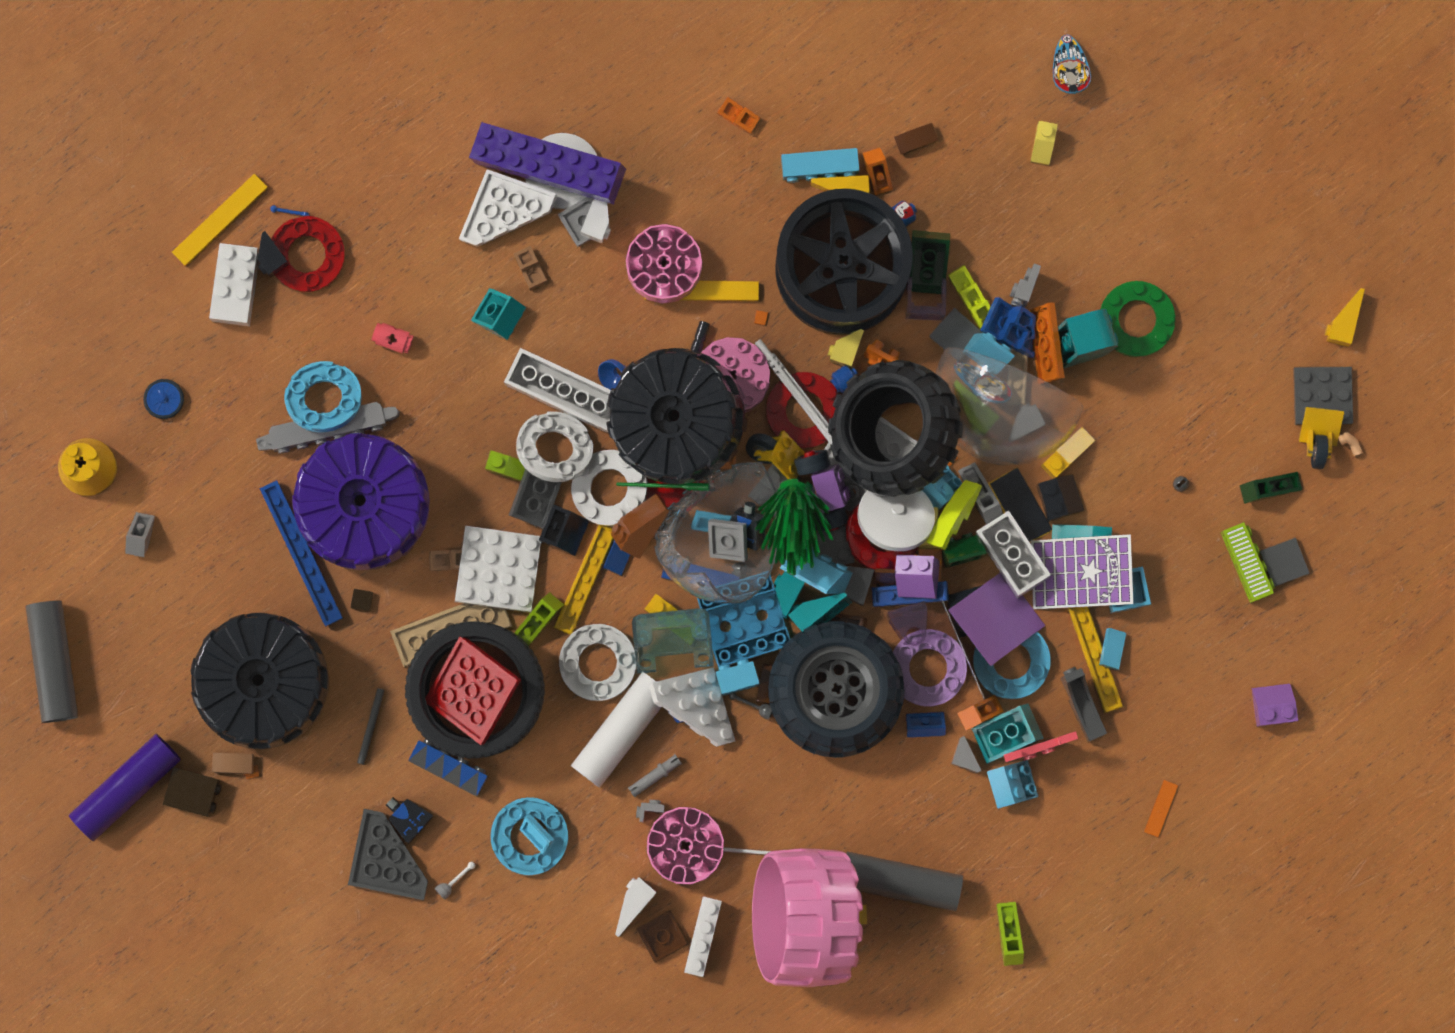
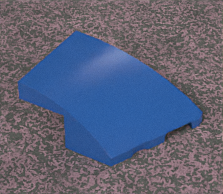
[980,297,1036,358]

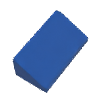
[603,540,630,576]
[906,712,946,738]

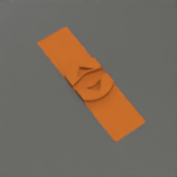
[1144,780,1178,837]

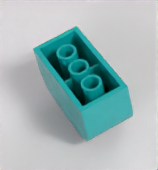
[1058,309,1118,368]

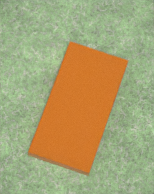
[1028,302,1065,385]

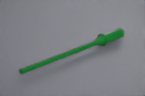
[616,482,710,491]

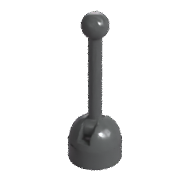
[729,692,772,720]

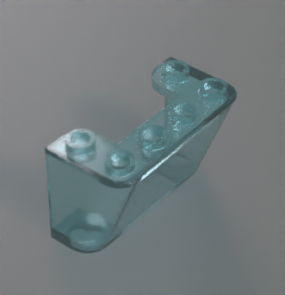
[632,608,714,674]

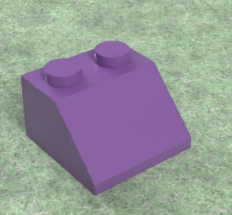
[895,555,940,599]
[1251,684,1298,727]

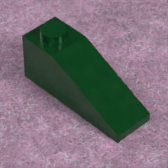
[1239,472,1302,504]

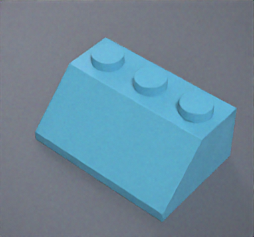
[780,547,853,594]

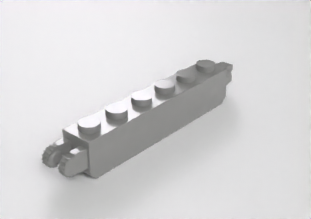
[256,402,399,454]

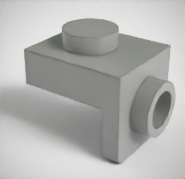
[636,800,665,822]

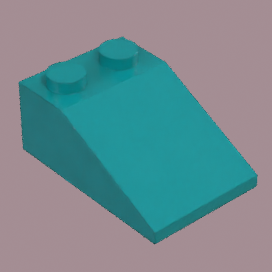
[1051,524,1112,539]
[788,593,852,633]
[971,704,1044,764]

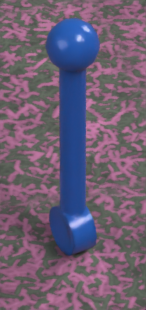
[270,205,310,216]

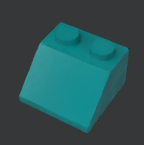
[471,288,526,340]
[774,571,805,619]

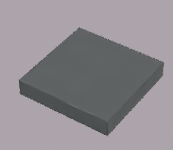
[929,308,983,362]
[1260,538,1309,587]

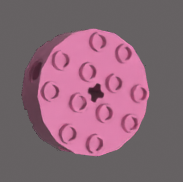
[626,224,702,304]
[701,337,770,413]
[647,807,724,884]

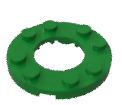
[1100,281,1175,357]

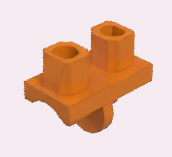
[863,339,900,365]

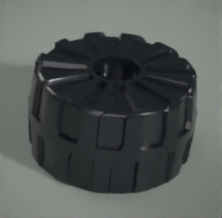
[606,348,748,484]
[190,613,329,749]

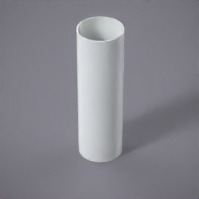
[571,672,662,788]

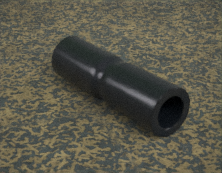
[690,321,710,352]

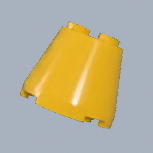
[58,438,117,496]

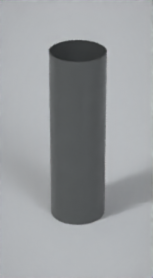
[25,600,78,723]
[846,851,963,912]

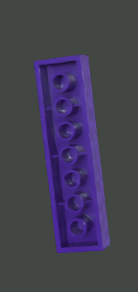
[469,122,626,205]

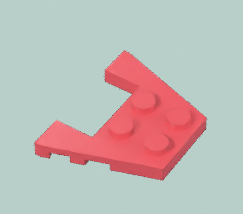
[1004,731,1078,762]

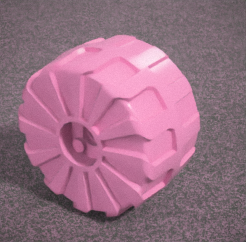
[752,848,863,987]

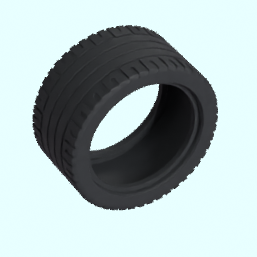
[405,621,545,759]

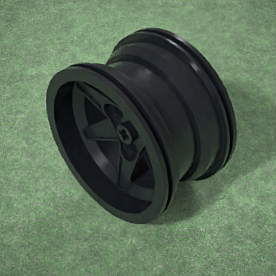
[775,188,913,335]

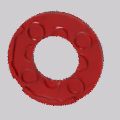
[271,216,345,292]
[766,372,839,449]
[846,503,918,571]

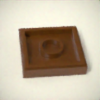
[637,910,689,963]

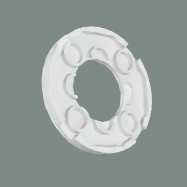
[516,411,593,482]
[571,450,648,527]
[559,624,636,701]

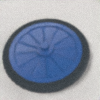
[143,379,184,419]

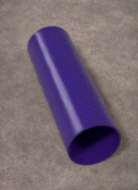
[68,733,181,842]

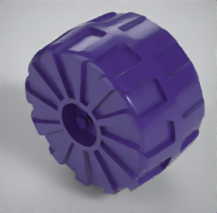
[292,433,430,570]

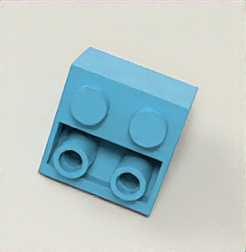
[962,332,1015,375]
[922,465,962,511]
[987,760,1038,809]

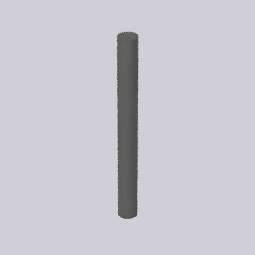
[357,688,385,765]

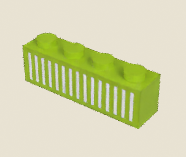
[1220,522,1275,603]

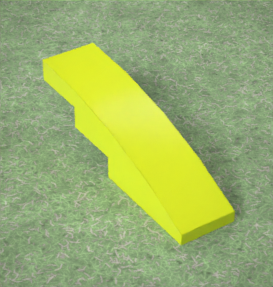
[948,265,991,329]
[926,480,982,550]

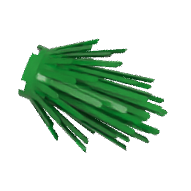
[755,479,833,576]

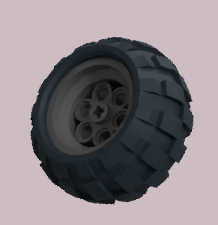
[768,621,905,758]

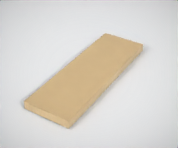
[390,603,512,667]

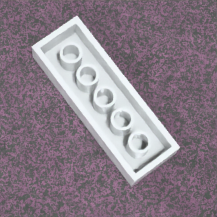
[504,348,611,433]

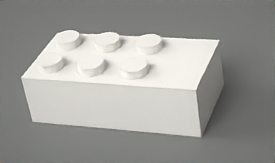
[209,243,259,326]
[976,511,1051,598]

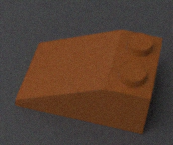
[611,494,669,559]

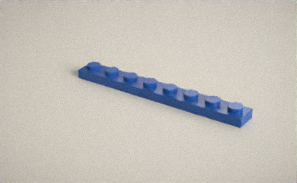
[259,480,343,627]

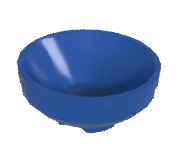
[598,359,626,390]

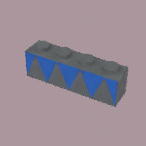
[408,739,488,797]

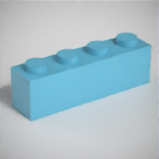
[781,148,859,183]

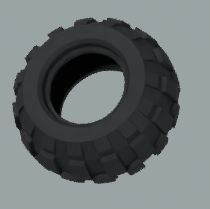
[828,360,963,497]

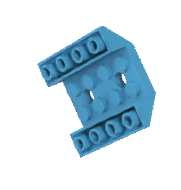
[696,572,790,667]

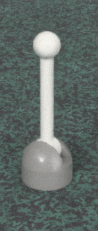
[434,862,475,900]

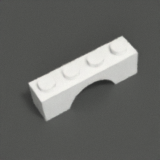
[684,897,722,977]

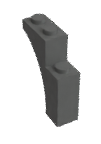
[1060,667,1107,742]

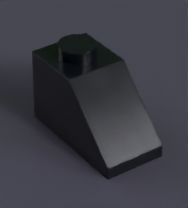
[258,231,289,278]

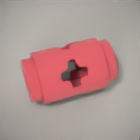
[371,323,414,354]

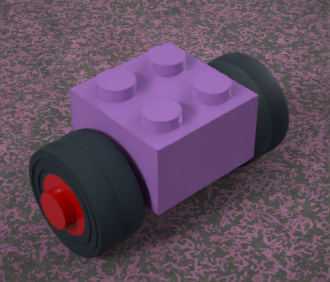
[794,450,851,532]

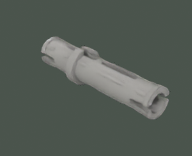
[628,754,682,797]

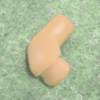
[1339,432,1363,456]

